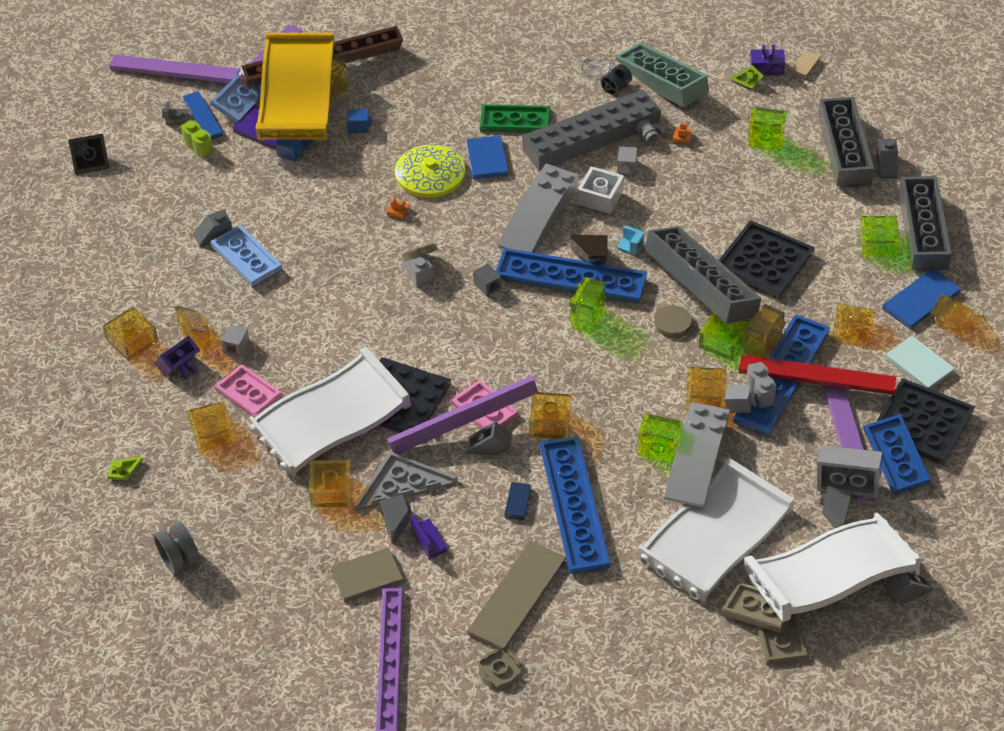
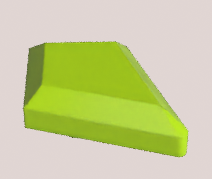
[730,65,764,89]
[107,456,143,481]

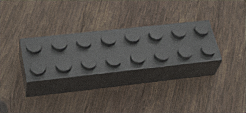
[522,90,661,171]
[644,226,762,323]

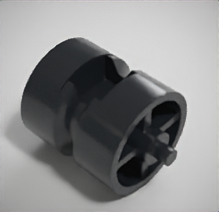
[600,64,632,95]

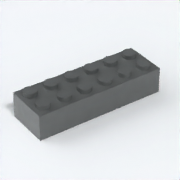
[818,97,874,187]
[898,176,952,270]

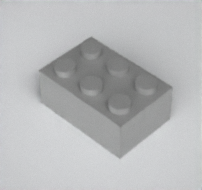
[817,445,882,498]

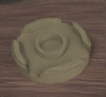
[402,243,438,261]
[654,305,692,337]
[478,649,521,689]

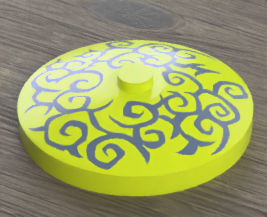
[395,145,465,198]

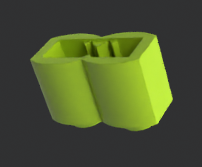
[181,120,213,158]

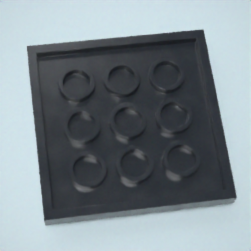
[719,220,815,298]
[379,357,451,433]
[877,378,975,465]

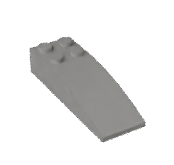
[498,164,578,253]
[664,402,730,508]

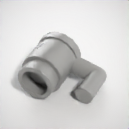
[635,119,668,144]

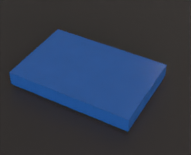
[466,135,508,179]

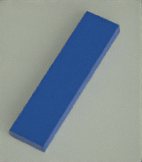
[183,91,223,140]

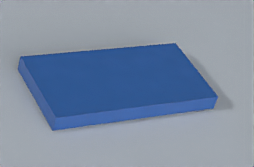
[882,268,961,329]
[863,414,931,495]

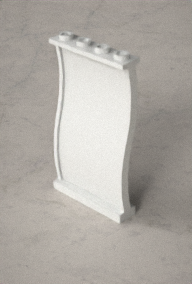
[249,347,411,478]
[638,458,794,603]
[744,513,921,622]

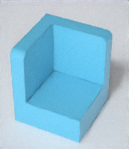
[617,226,645,256]

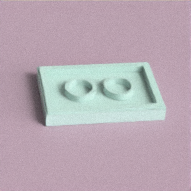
[885,336,955,389]

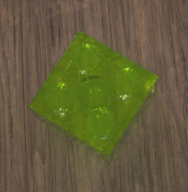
[747,106,787,150]
[858,216,900,257]
[569,277,606,334]
[698,312,751,361]
[637,413,683,463]

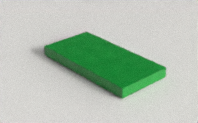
[480,104,550,133]

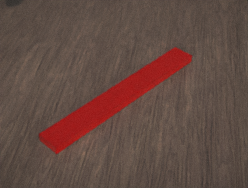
[738,354,897,395]

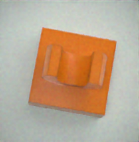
[672,123,692,145]
[387,198,410,220]

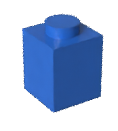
[347,109,372,133]

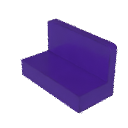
[410,515,447,559]

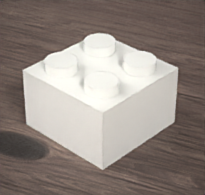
[577,166,624,214]

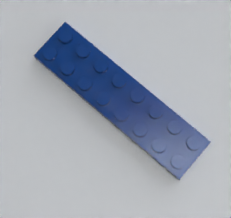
[496,248,647,303]
[733,314,830,437]
[539,436,610,574]

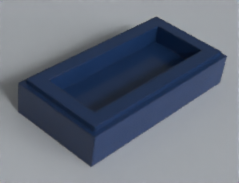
[504,482,531,520]

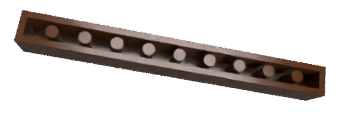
[239,26,403,90]

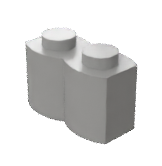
[746,362,776,408]

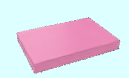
[214,365,283,418]
[451,380,519,429]

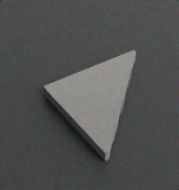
[353,451,458,511]

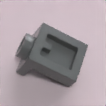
[162,102,189,125]

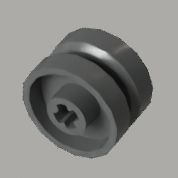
[153,521,200,574]

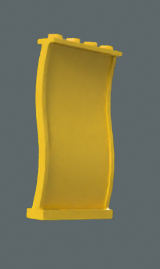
[255,32,335,140]

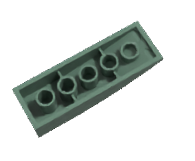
[615,42,709,107]

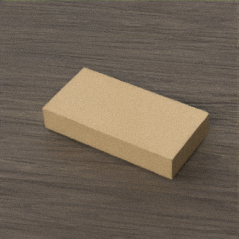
[790,50,821,79]

